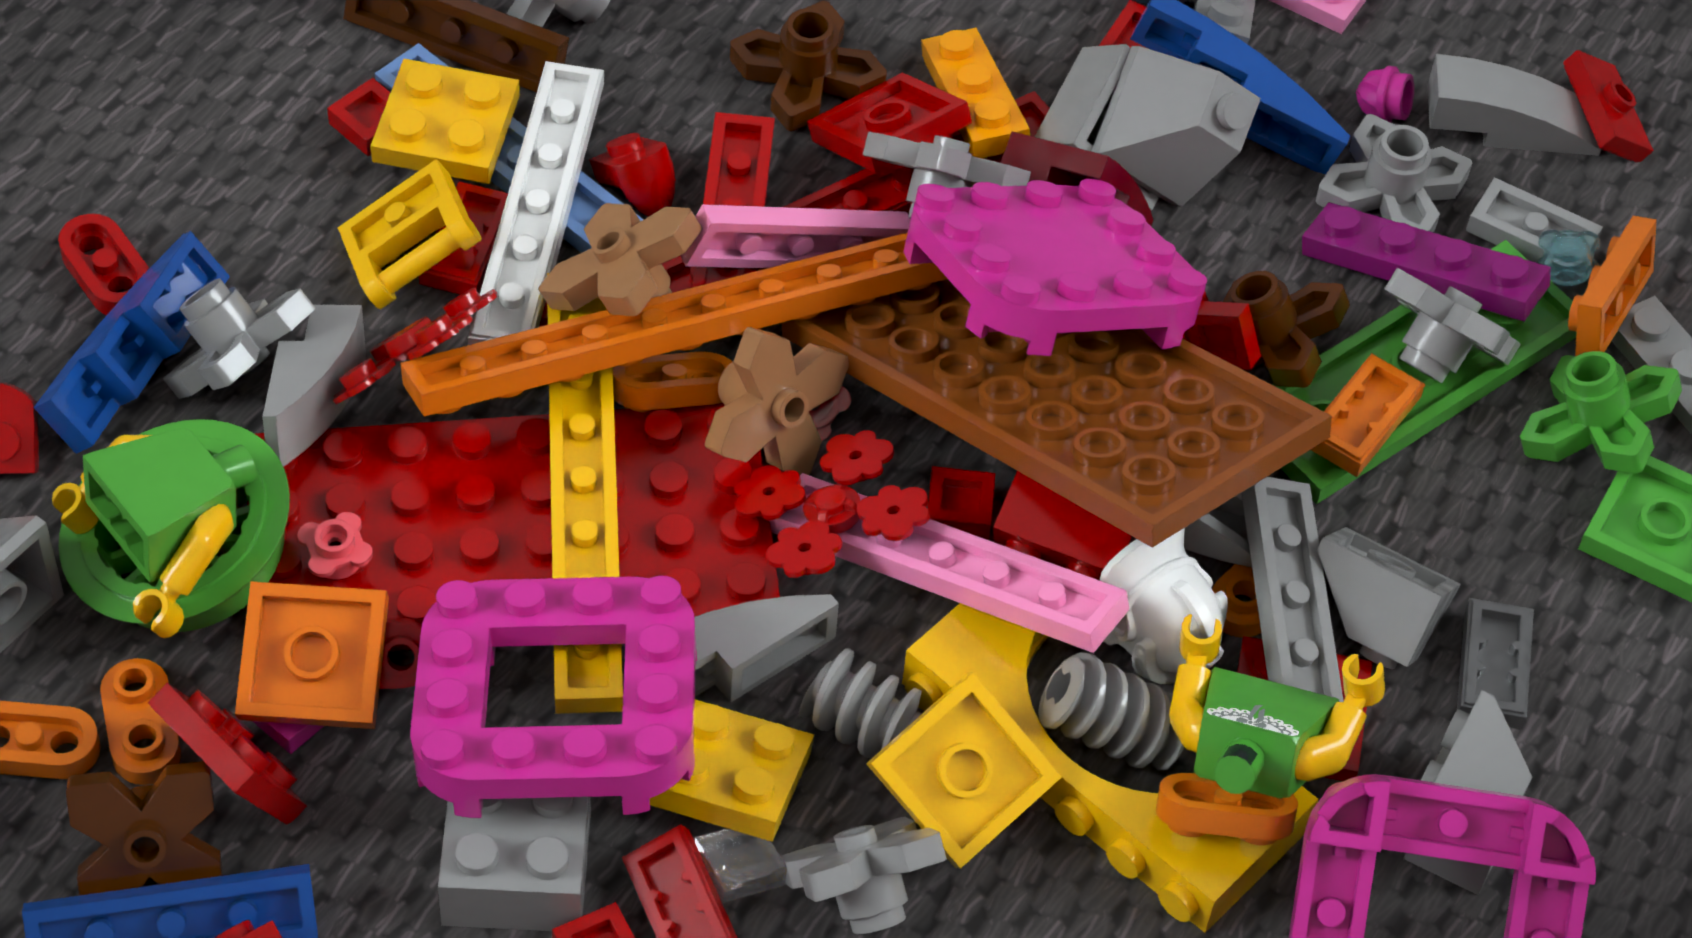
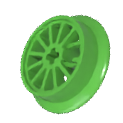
[59,419,290,632]

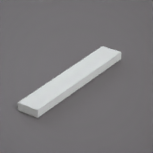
[467,61,604,345]

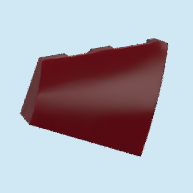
[1000,131,1153,226]

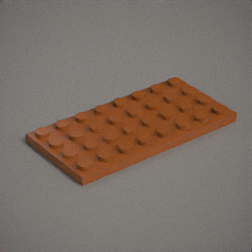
[782,279,1332,548]

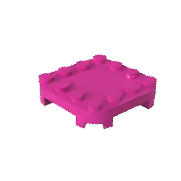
[903,179,1207,356]

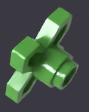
[1520,351,1682,474]

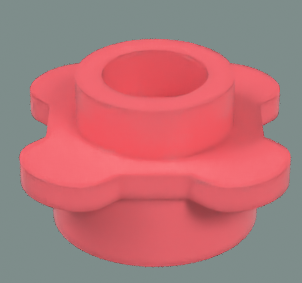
[297,512,373,579]

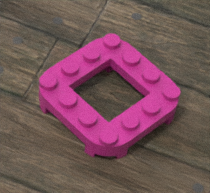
[410,576,697,818]
[1288,774,1596,938]

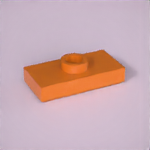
[1311,353,1425,477]

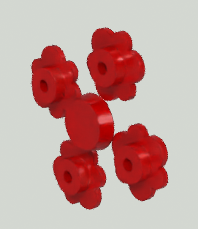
[332,287,498,405]
[734,430,930,578]

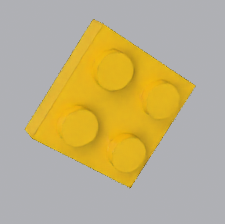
[370,58,520,184]
[866,673,1062,869]
[649,699,814,842]

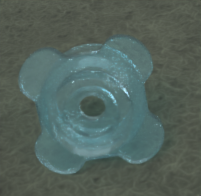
[1538,229,1600,286]

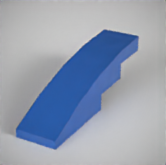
[1130,0,1350,175]
[34,231,230,454]

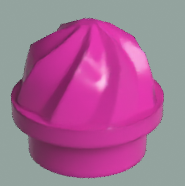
[1356,66,1414,123]

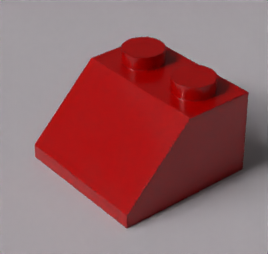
[993,471,1136,581]

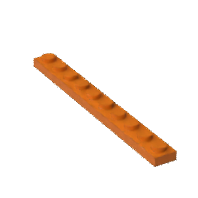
[400,232,948,417]

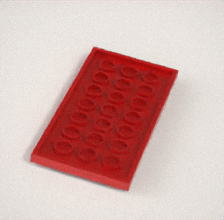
[247,403,780,651]

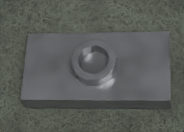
[1457,598,1534,730]

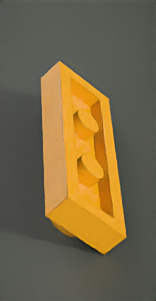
[921,28,1030,159]

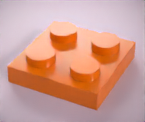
[235,581,389,729]

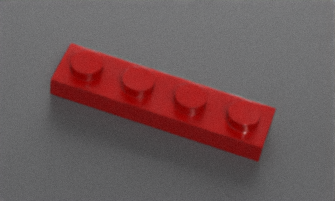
[692,112,775,288]

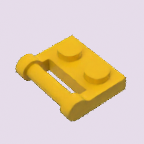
[337,159,482,310]

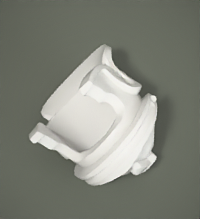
[1100,528,1228,684]

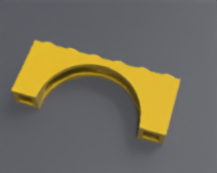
[902,603,1319,933]

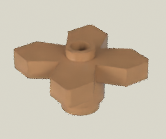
[538,203,702,316]
[705,327,849,475]

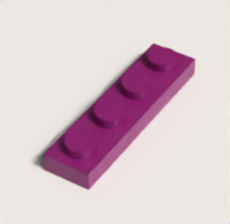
[1302,202,1551,322]

